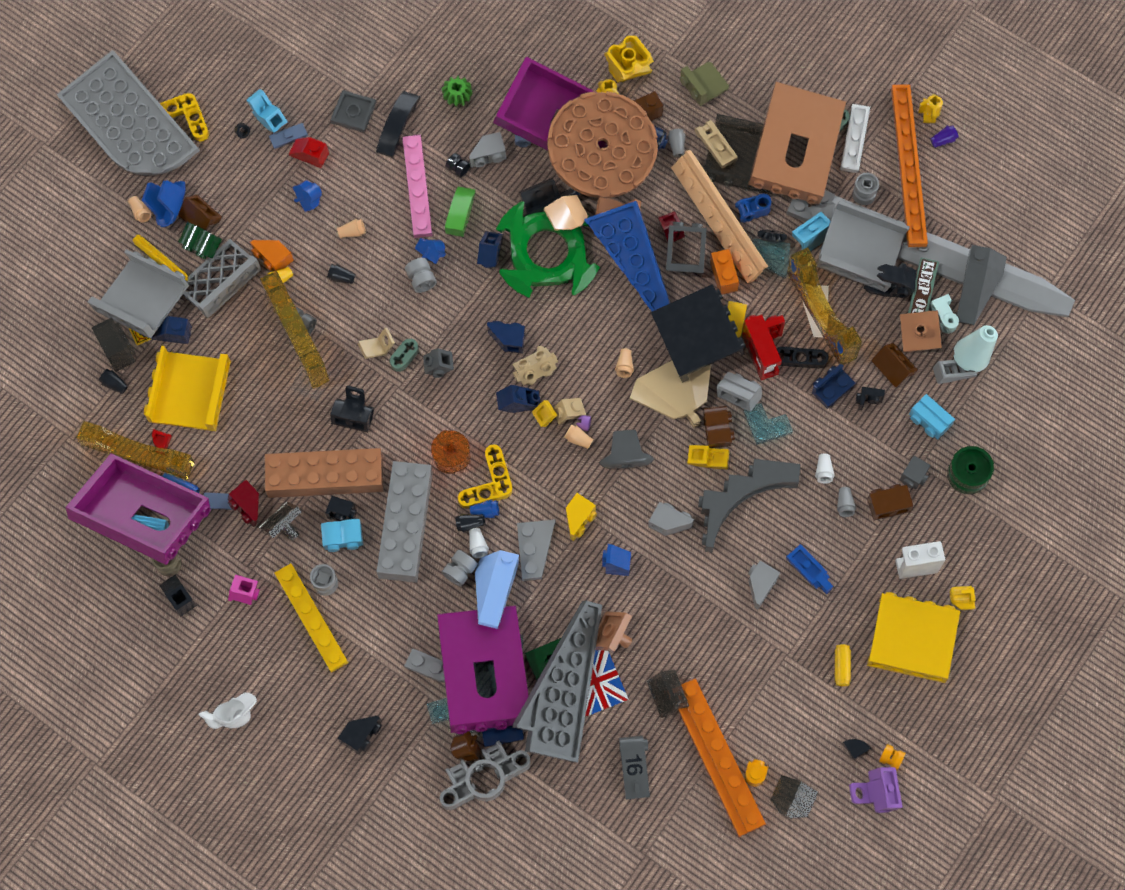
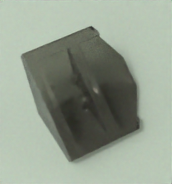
[770,775,818,819]

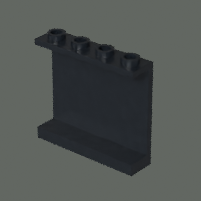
[651,284,746,383]

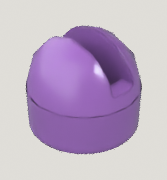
[576,415,591,431]

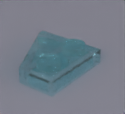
[753,239,791,279]

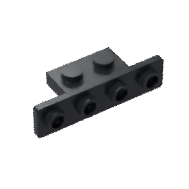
[519,178,580,217]

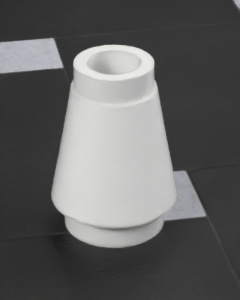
[815,454,835,484]
[469,528,489,558]

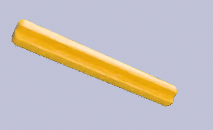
[132,235,189,281]

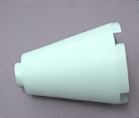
[954,325,998,372]

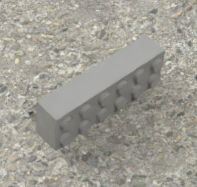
[377,461,433,583]

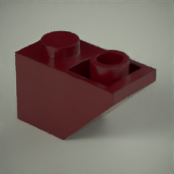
[227,480,259,527]

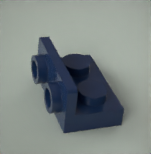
[812,364,856,409]

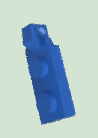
[786,544,833,594]

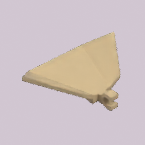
[630,361,711,428]

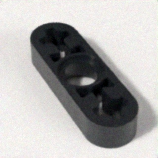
[776,347,829,369]

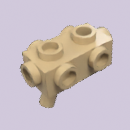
[513,346,558,386]

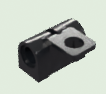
[330,386,374,433]

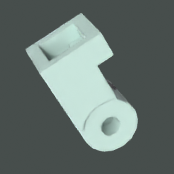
[929,294,959,334]

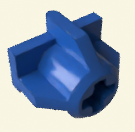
[292,180,322,212]
[415,238,446,264]

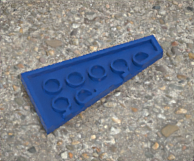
[584,201,670,311]

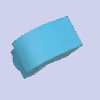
[246,89,287,133]

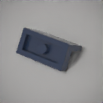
[482,726,524,747]

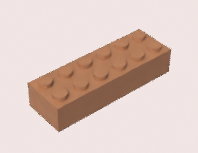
[265,448,384,498]

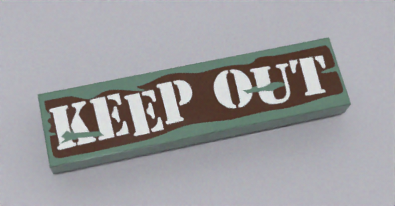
[908,258,939,313]

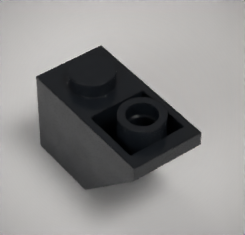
[159,574,197,617]
[337,715,382,755]

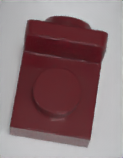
[658,211,685,242]

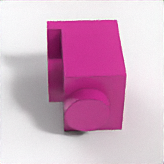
[228,575,260,605]

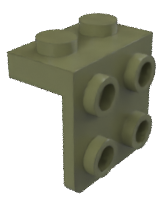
[680,62,729,106]

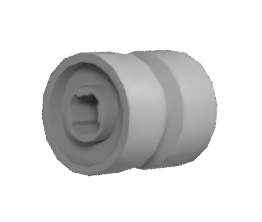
[852,173,879,205]
[405,258,437,293]
[441,550,478,587]
[310,564,338,596]

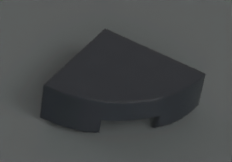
[842,739,871,760]

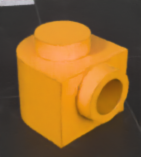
[745,759,768,787]

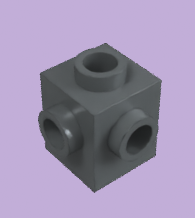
[423,348,454,378]

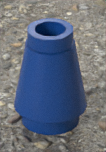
[470,499,499,518]

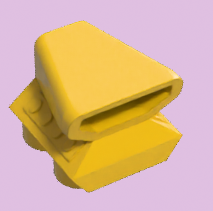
[604,36,654,83]

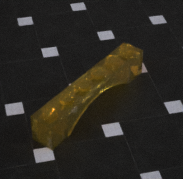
[76,421,195,480]

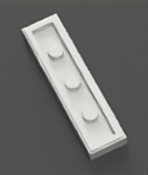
[840,104,870,174]

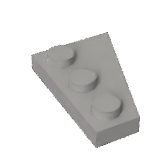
[517,519,556,581]

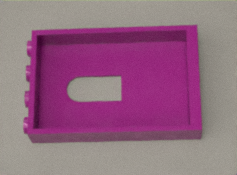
[493,56,608,151]
[65,453,211,565]
[437,606,529,734]

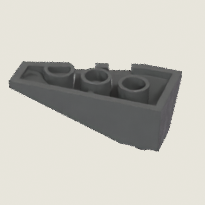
[957,245,1007,325]

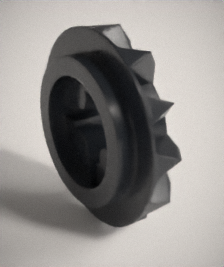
[757,229,787,243]

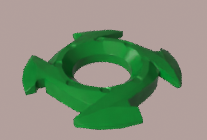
[496,201,600,298]

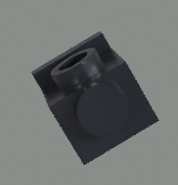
[325,496,357,521]

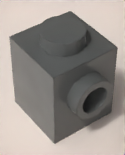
[900,456,931,489]

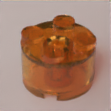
[431,430,471,474]

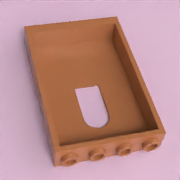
[748,82,846,204]

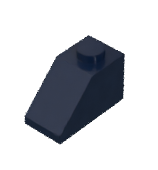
[477,231,504,268]
[151,316,192,344]

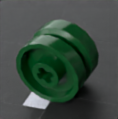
[947,446,994,494]

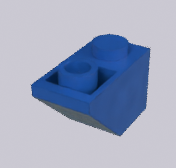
[602,544,631,576]

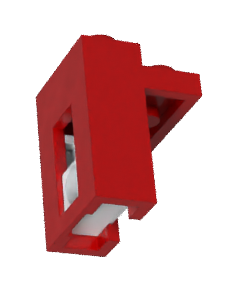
[742,314,785,381]

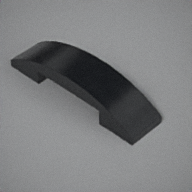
[376,91,420,158]

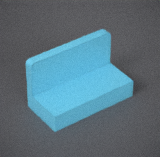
[792,212,830,255]

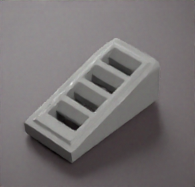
[933,360,977,384]

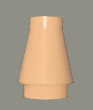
[128,196,152,223]
[337,218,366,238]
[615,348,634,378]
[564,424,594,449]

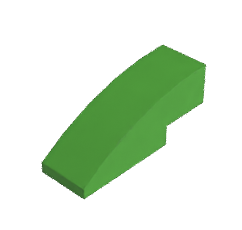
[445,186,476,237]

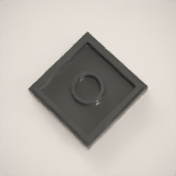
[330,90,377,133]

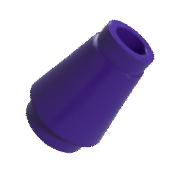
[930,125,959,148]

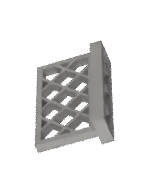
[183,239,262,318]

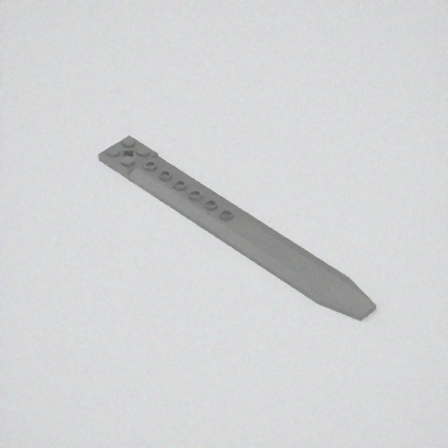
[787,190,1075,318]

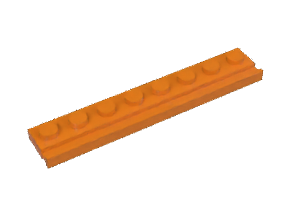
[669,678,766,837]

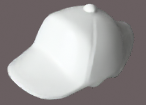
[199,693,257,729]

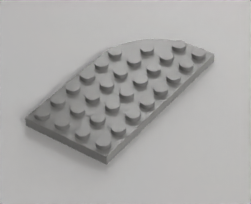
[57,50,200,175]

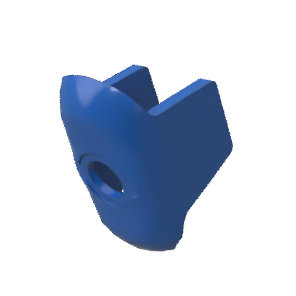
[142,180,186,227]

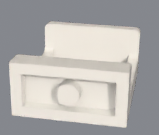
[895,541,945,579]

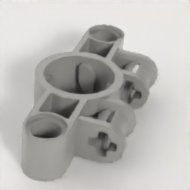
[440,741,531,810]

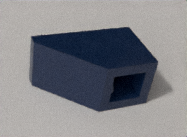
[487,321,525,354]
[496,385,541,413]

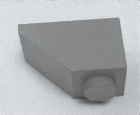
[748,560,780,609]

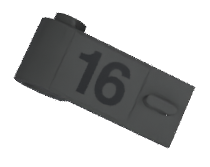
[619,735,650,800]

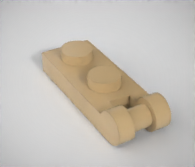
[695,120,738,169]

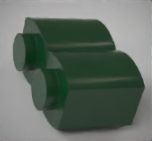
[178,222,222,260]

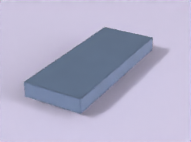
[269,123,308,149]
[203,492,233,510]

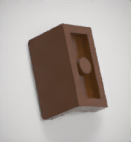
[178,194,222,231]
[871,343,918,387]

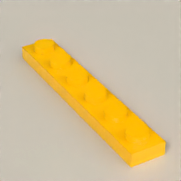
[274,563,348,673]

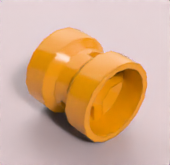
[879,744,906,771]

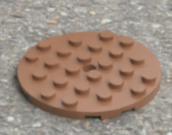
[547,91,658,198]

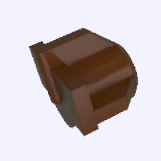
[450,731,482,761]

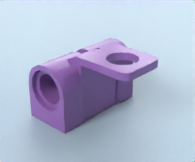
[849,767,903,813]

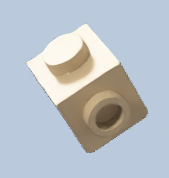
[553,398,586,424]

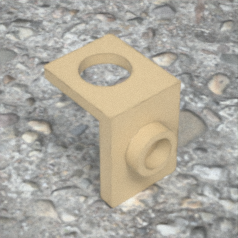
[358,328,395,359]

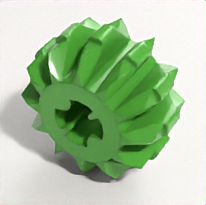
[442,76,473,108]

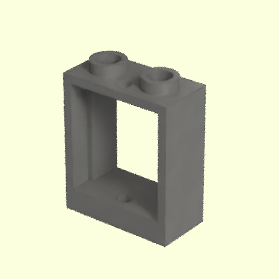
[666,222,707,273]

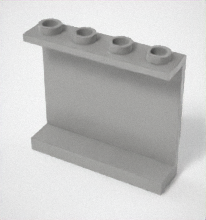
[816,201,910,292]
[88,249,189,339]

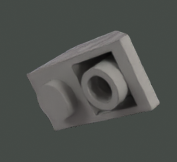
[469,132,506,168]
[648,502,694,536]

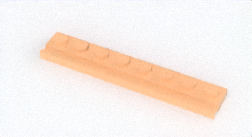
[671,150,768,284]

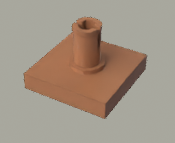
[900,310,942,352]
[595,612,632,652]

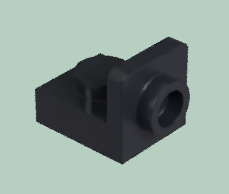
[855,387,885,411]

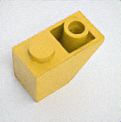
[566,493,597,541]

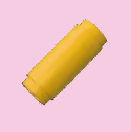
[835,644,851,687]

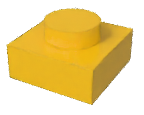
[532,400,558,427]

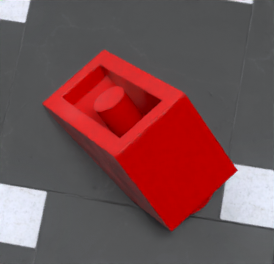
[288,137,329,168]

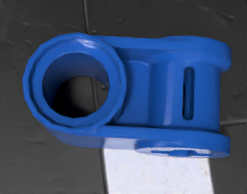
[735,194,772,223]

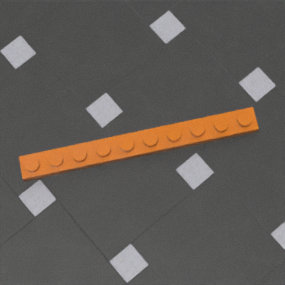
[891,85,928,247]

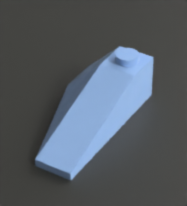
[475,550,519,629]

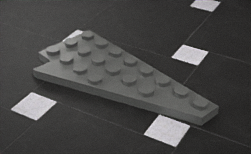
[513,601,602,763]

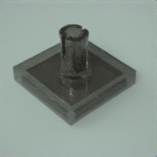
[258,502,302,541]

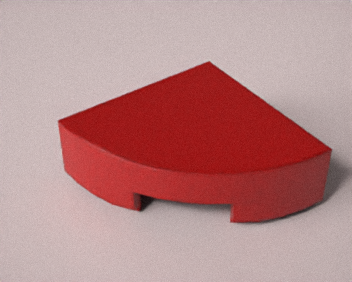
[152,429,172,454]

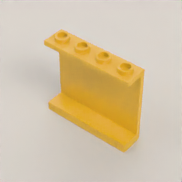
[144,346,231,431]
[867,592,960,683]

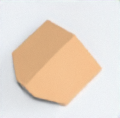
[544,195,588,231]

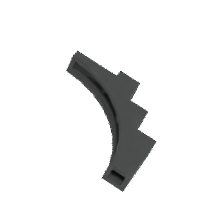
[698,459,801,553]

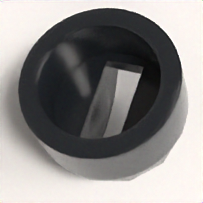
[234,123,250,138]

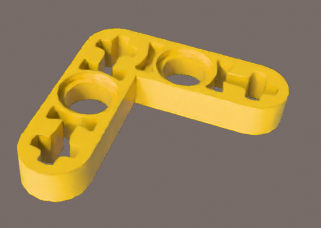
[160,93,209,142]
[458,444,512,509]

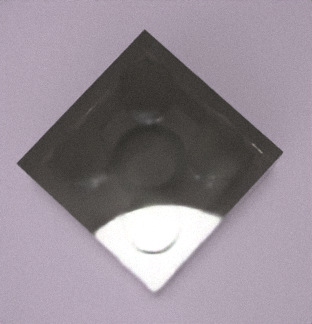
[91,317,136,372]

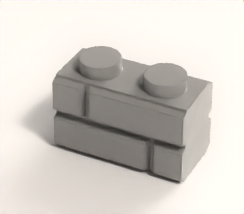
[717,372,762,412]

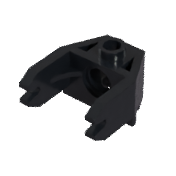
[863,263,916,298]

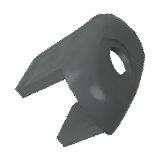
[599,430,654,469]

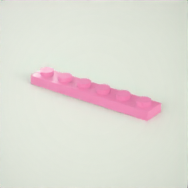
[403,135,432,238]

